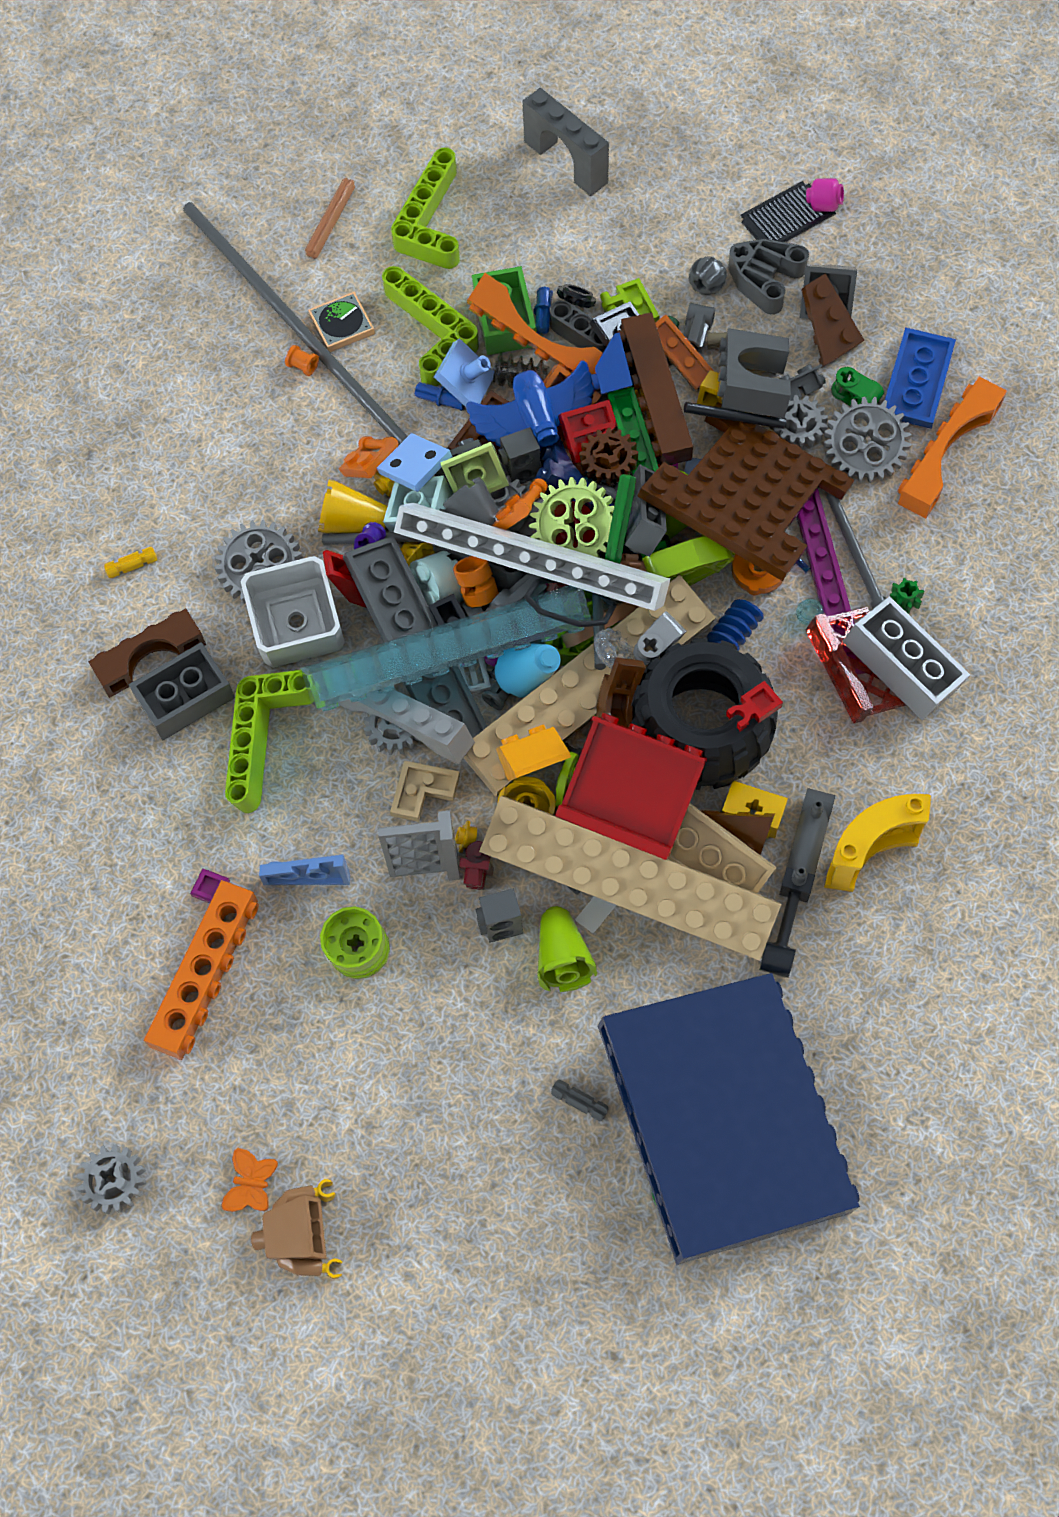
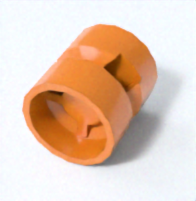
[453,556,499,607]

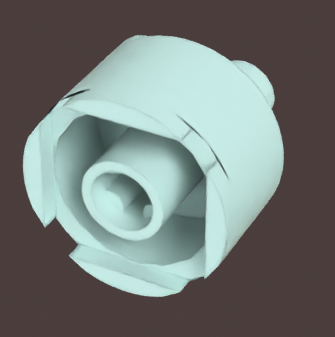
[409,551,464,606]

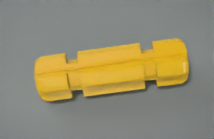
[104,546,157,578]

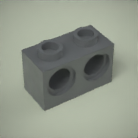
[498,427,541,484]
[475,888,523,943]

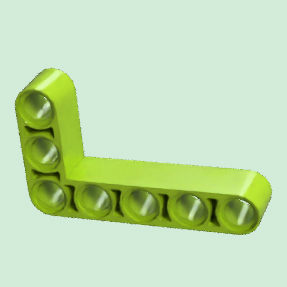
[391,147,460,269]
[382,266,479,387]
[225,670,322,814]

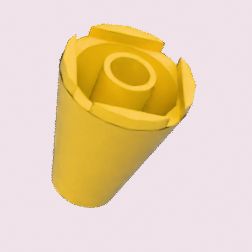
[318,479,388,533]

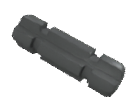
[551,1079,609,1121]

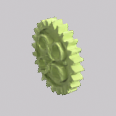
[529,477,614,558]

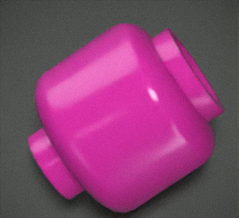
[806,178,844,212]

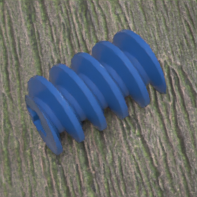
[706,599,764,651]

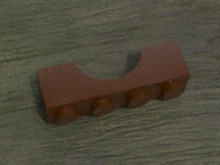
[88,608,206,698]

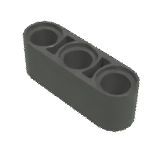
[550,300,606,352]

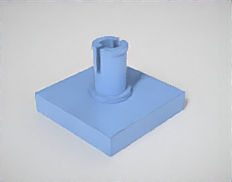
[434,338,496,407]

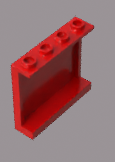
[555,712,707,860]

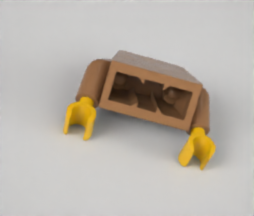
[251,1179,343,1279]

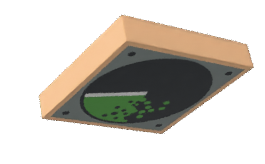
[308,292,375,352]

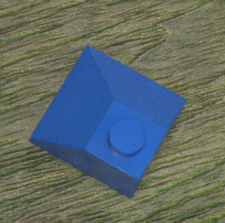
[591,332,633,395]

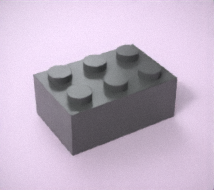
[128,642,235,740]

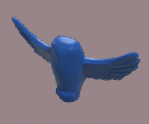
[466,360,595,451]

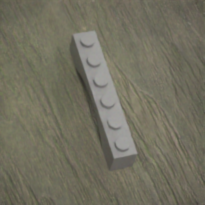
[321,663,475,764]

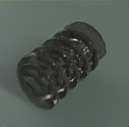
[493,352,549,388]

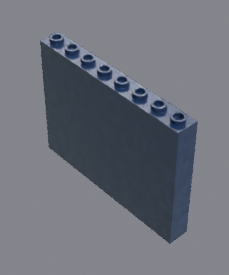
[598,973,860,1265]

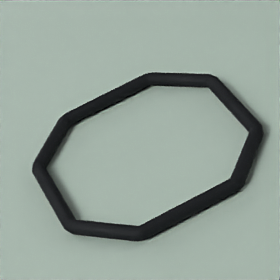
[524,578,616,627]

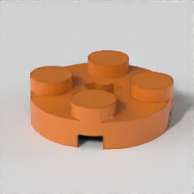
[732,554,783,596]

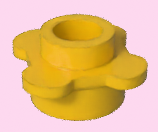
[455,820,477,853]

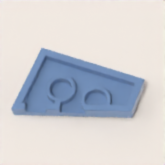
[259,854,350,885]

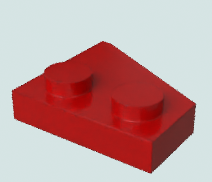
[558,400,617,465]

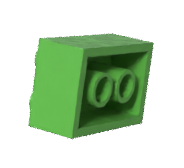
[471,266,536,355]

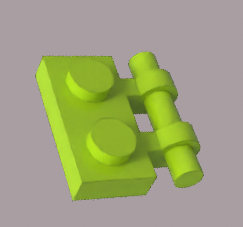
[600,278,660,323]

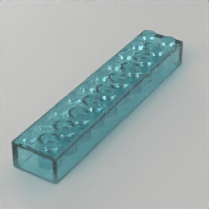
[300,585,591,711]

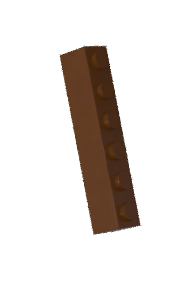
[617,312,694,466]

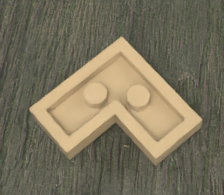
[390,761,460,822]

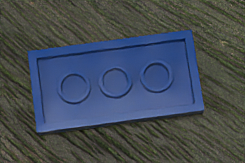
[885,327,956,429]

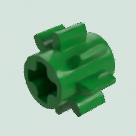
[890,578,924,614]

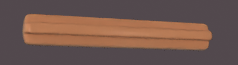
[305,178,355,259]

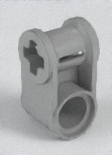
[633,611,687,665]

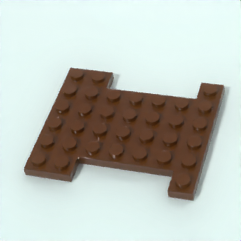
[637,402,855,581]

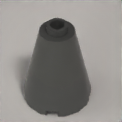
[439,477,509,531]

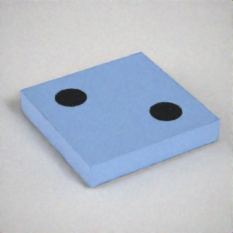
[377,433,452,492]

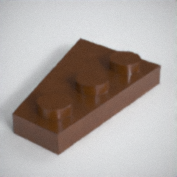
[700,810,775,855]

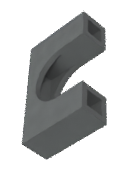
[522,87,609,196]
[717,328,791,418]

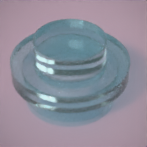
[796,599,824,626]

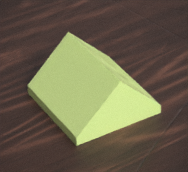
[440,442,509,493]

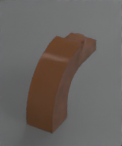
[596,657,646,728]

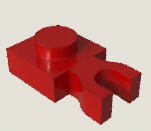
[726,680,783,732]

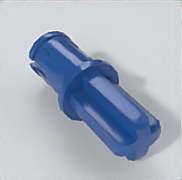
[533,287,553,334]
[415,382,465,411]

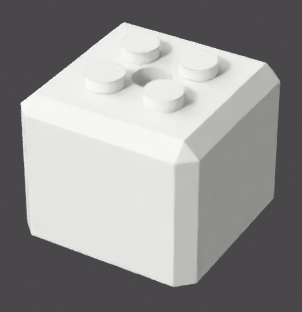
[241,556,345,668]

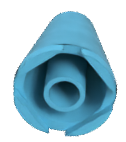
[494,642,561,698]

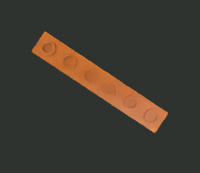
[144,880,259,1060]

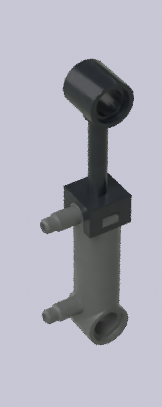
[759,788,836,978]

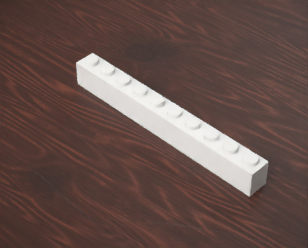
[394,503,670,611]

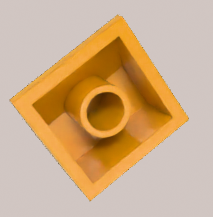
[496,724,571,781]

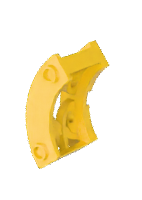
[824,794,931,892]

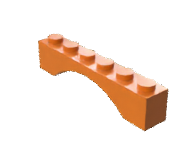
[466,273,603,385]
[897,376,1007,519]

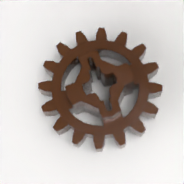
[579,428,638,485]

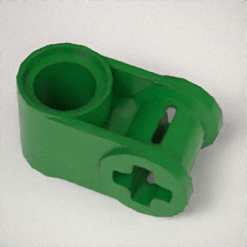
[831,367,884,407]

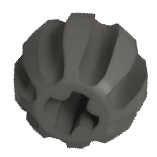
[689,256,727,295]

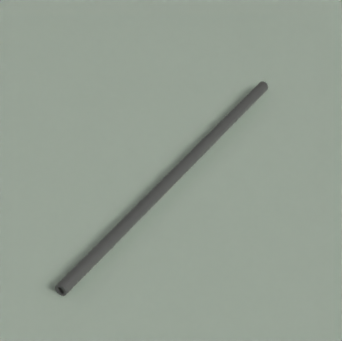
[183,202,408,445]

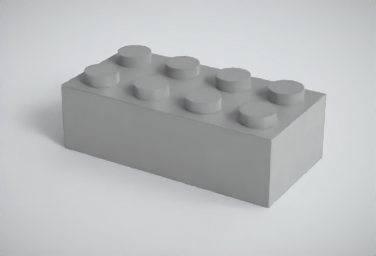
[842,596,970,721]

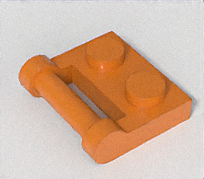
[339,436,399,478]
[492,479,548,530]

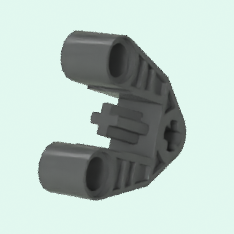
[728,239,809,315]

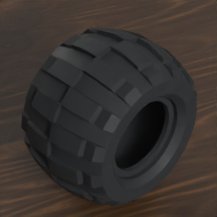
[631,638,778,790]

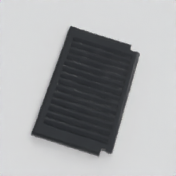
[741,181,836,242]

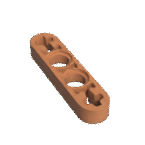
[561,601,640,648]

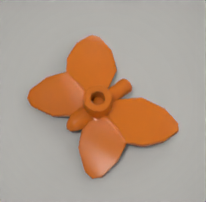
[221,1148,278,1212]

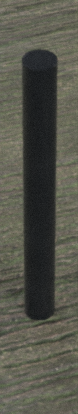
[683,402,786,429]

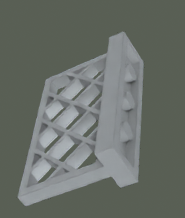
[378,810,460,881]

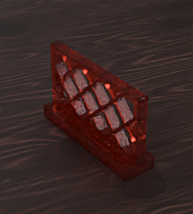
[805,607,906,724]

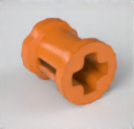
[285,345,319,376]

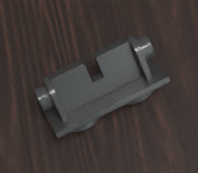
[779,364,826,401]

